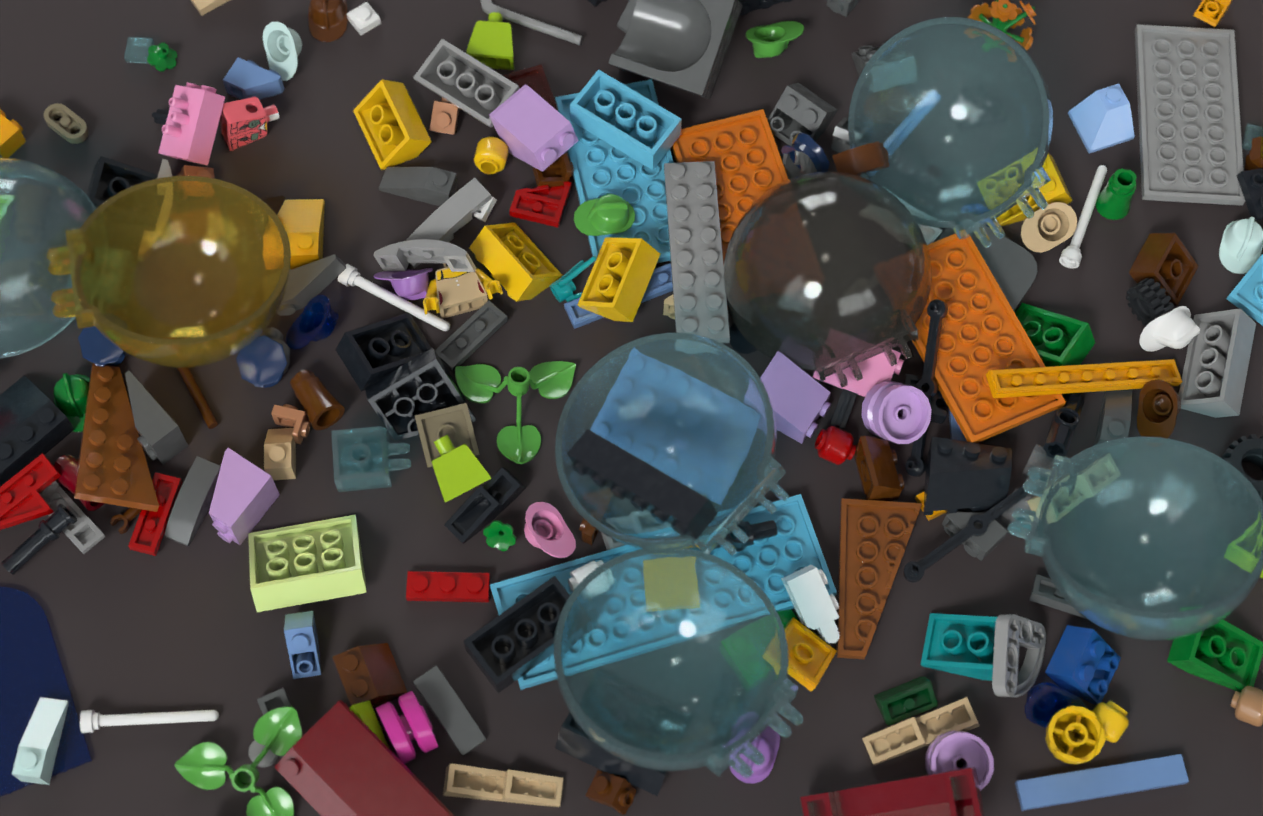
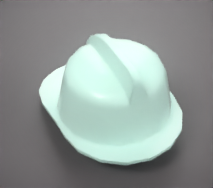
[263,21,302,81]
[1219,217,1263,274]

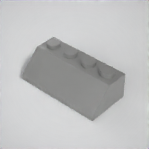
[413,39,520,128]
[1179,308,1256,418]

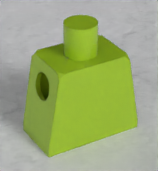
[466,12,514,70]
[431,435,491,503]

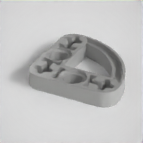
[992,615,1046,697]

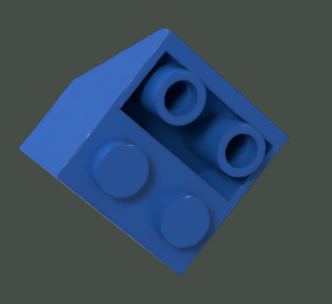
[1045,625,1121,705]

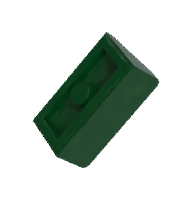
[874,676,938,726]

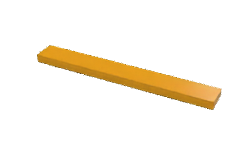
[986,359,1183,398]

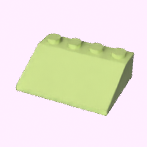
[248,514,367,612]

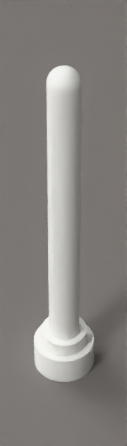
[1059,165,1107,269]
[338,264,450,331]
[80,710,219,733]

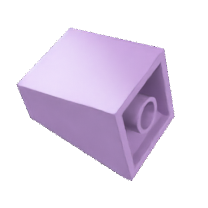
[489,84,578,172]
[749,351,831,444]
[209,448,280,545]

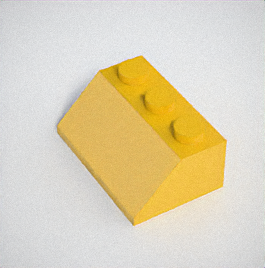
[353,79,432,170]
[469,223,562,302]
[577,237,660,322]

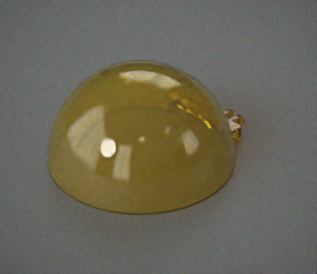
[47,176,291,368]

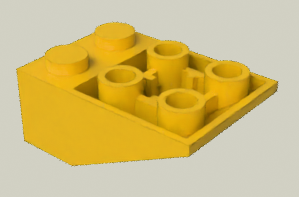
[978,150,1073,227]

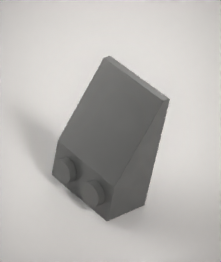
[125,371,189,465]

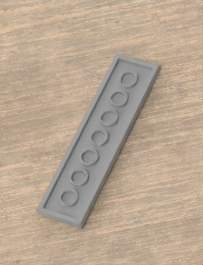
[664,161,730,345]

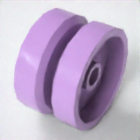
[861,381,931,444]
[925,731,994,791]

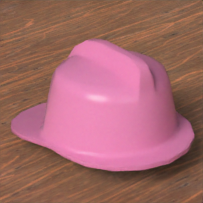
[524,502,576,558]

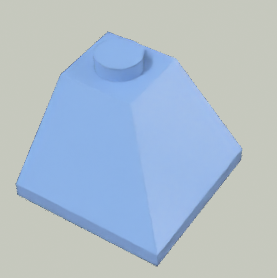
[1068,83,1135,154]

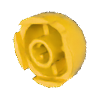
[1045,706,1105,765]

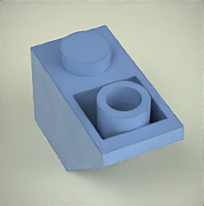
[223,57,285,100]
[284,611,321,679]

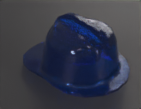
[286,295,339,349]
[1025,682,1086,728]

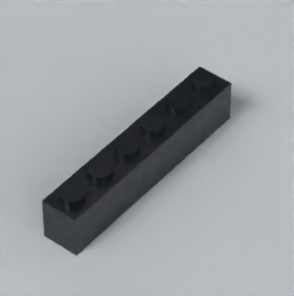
[566,429,718,540]

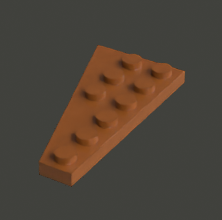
[74,363,159,512]
[837,498,922,659]

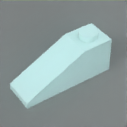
[12,697,69,785]

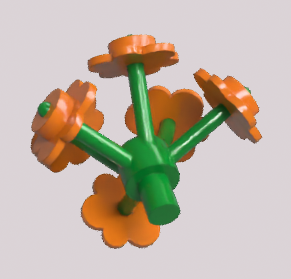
[968,0,1036,54]

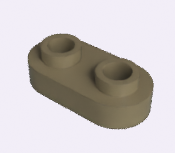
[44,103,89,144]

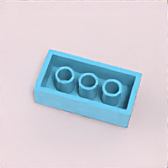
[570,69,682,170]

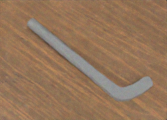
[481,0,583,45]

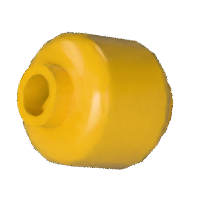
[474,137,509,174]
[1092,701,1129,743]

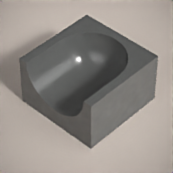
[609,0,743,99]

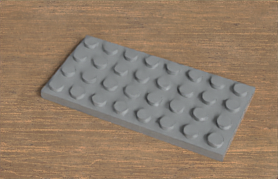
[1135,24,1245,206]

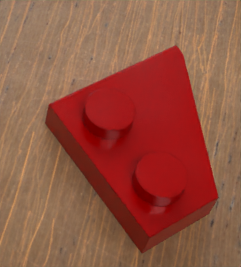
[509,181,571,228]

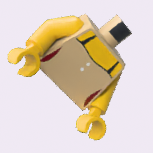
[423,263,503,319]

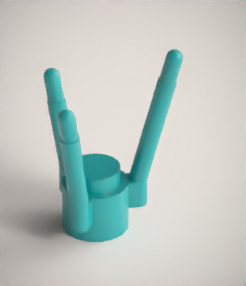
[549,256,597,303]

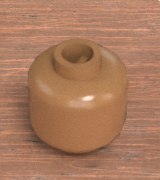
[1231,685,1263,727]

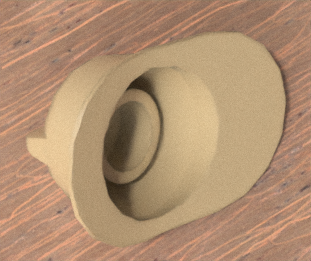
[1021,202,1077,253]

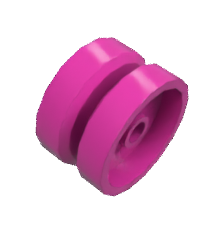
[376,690,438,764]

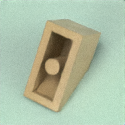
[264,428,296,480]

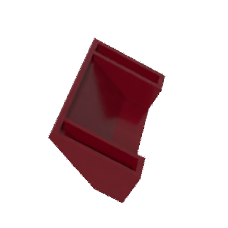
[275,700,454,816]
[800,767,984,816]

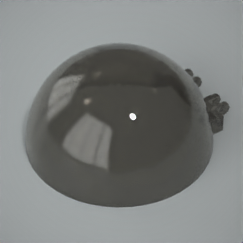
[723,171,932,388]

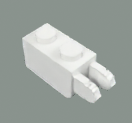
[781,565,840,644]

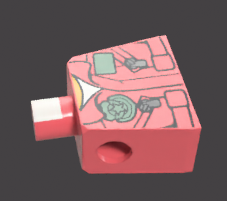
[220,97,279,151]

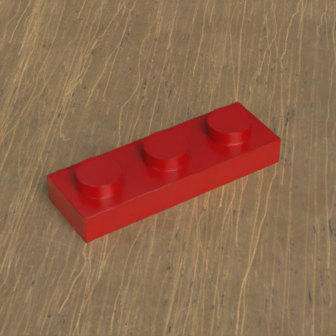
[128,472,183,556]
[406,571,490,602]

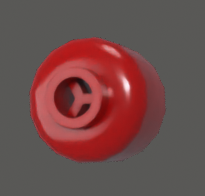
[815,426,856,465]

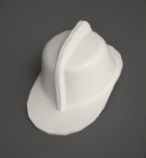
[1139,306,1200,352]

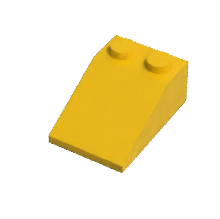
[266,199,325,270]

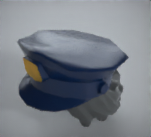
[781,133,830,200]
[78,309,134,367]
[236,327,290,388]

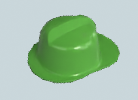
[746,21,804,58]
[574,194,635,236]

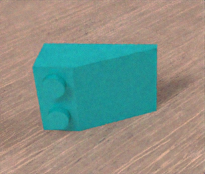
[921,613,997,681]

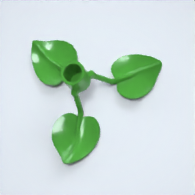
[455,361,576,464]
[175,707,302,816]

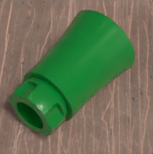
[1095,168,1137,220]

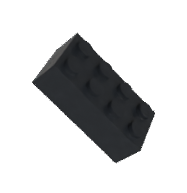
[463,576,588,693]

